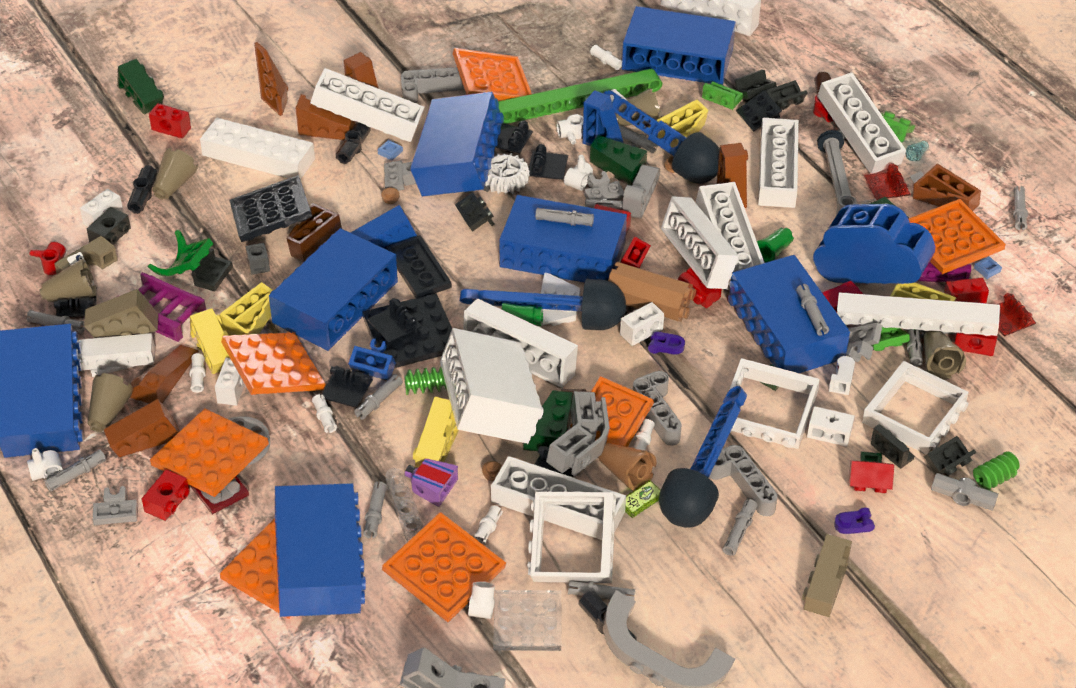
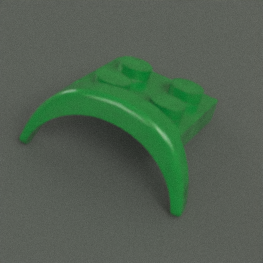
[147,230,214,277]

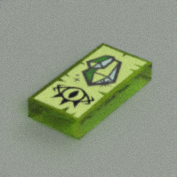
[625,480,661,518]

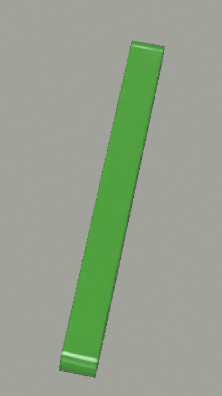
[498,69,662,124]

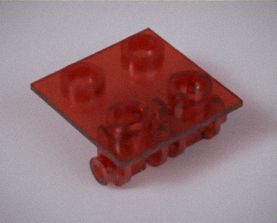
[864,163,911,200]
[997,293,1036,337]

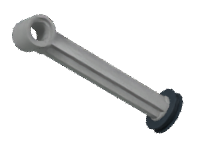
[817,130,857,215]

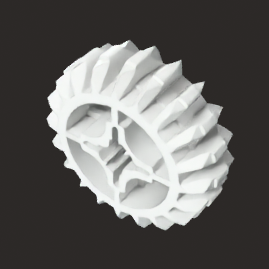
[485,153,529,195]

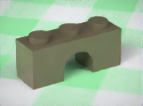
[54,236,118,274]

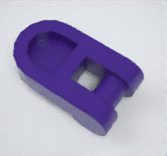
[648,331,685,355]
[834,507,875,534]

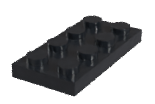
[385,235,452,298]

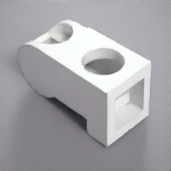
[829,356,855,395]

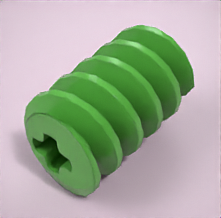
[404,366,446,395]
[973,451,1020,490]

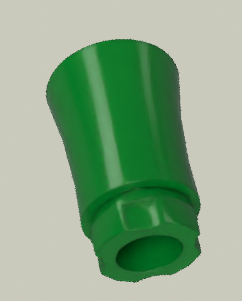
[757,227,794,263]
[501,302,544,326]

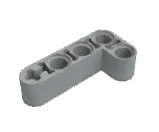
[401,67,465,103]
[623,164,660,219]
[633,371,682,445]
[709,445,777,517]

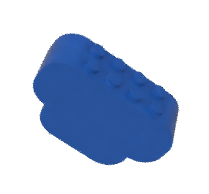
[813,204,936,284]

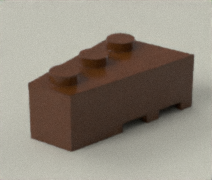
[286,203,342,262]

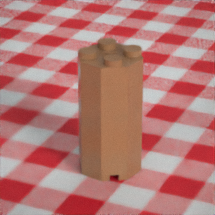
[608,262,696,322]

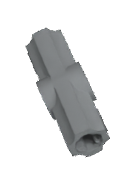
[931,473,999,511]

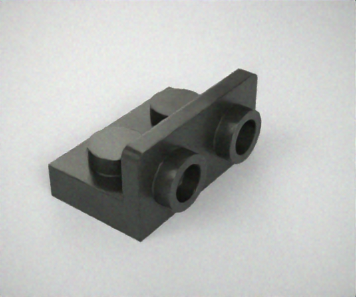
[455,192,495,232]
[871,424,915,469]

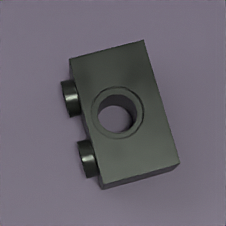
[87,207,131,245]

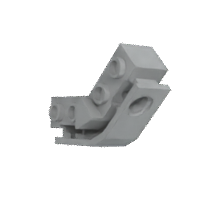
[546,391,610,476]
[400,647,506,688]

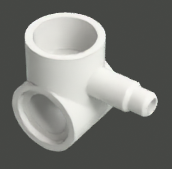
[556,114,583,144]
[564,155,593,191]
[27,448,63,481]
[469,582,495,619]

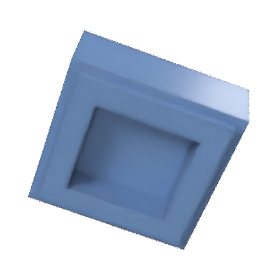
[377,140,403,161]
[974,256,1002,279]

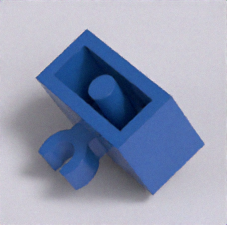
[348,339,396,380]

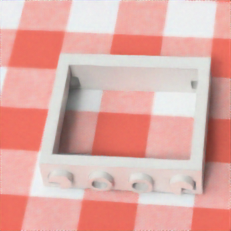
[730,358,820,449]
[862,361,969,455]
[527,492,616,583]

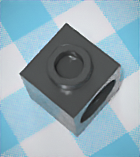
[245,243,270,275]

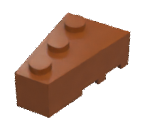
[344,52,379,89]
[296,94,355,140]
[716,143,748,208]
[913,163,981,211]
[103,399,180,458]

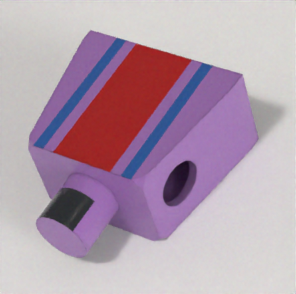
[405,459,458,507]

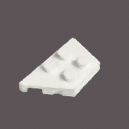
[538,273,580,328]

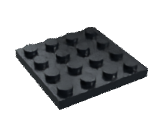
[229,175,313,242]
[362,293,453,368]

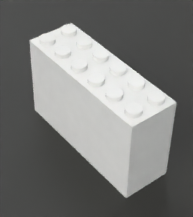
[440,328,543,444]

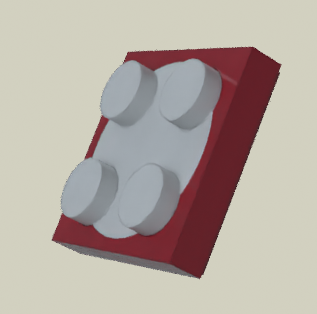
[191,476,249,515]

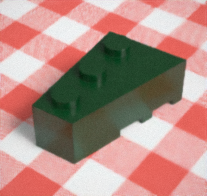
[117,59,164,115]
[590,135,647,186]
[523,390,573,452]

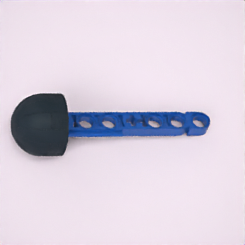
[603,90,720,184]
[459,279,626,330]
[659,386,747,528]

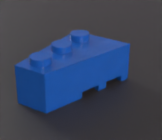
[583,90,624,146]
[350,205,417,249]

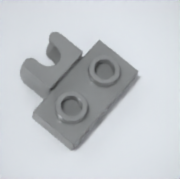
[384,160,416,191]
[584,171,624,201]
[846,322,883,362]
[93,486,138,525]

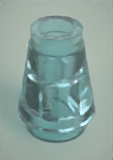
[905,140,929,161]

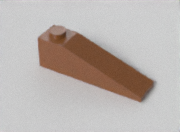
[254,42,288,116]
[130,345,199,404]

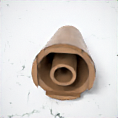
[598,443,657,491]

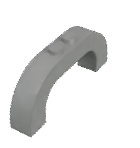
[603,590,735,688]

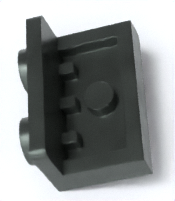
[734,69,777,100]
[765,80,808,110]
[192,248,233,292]
[924,436,976,476]

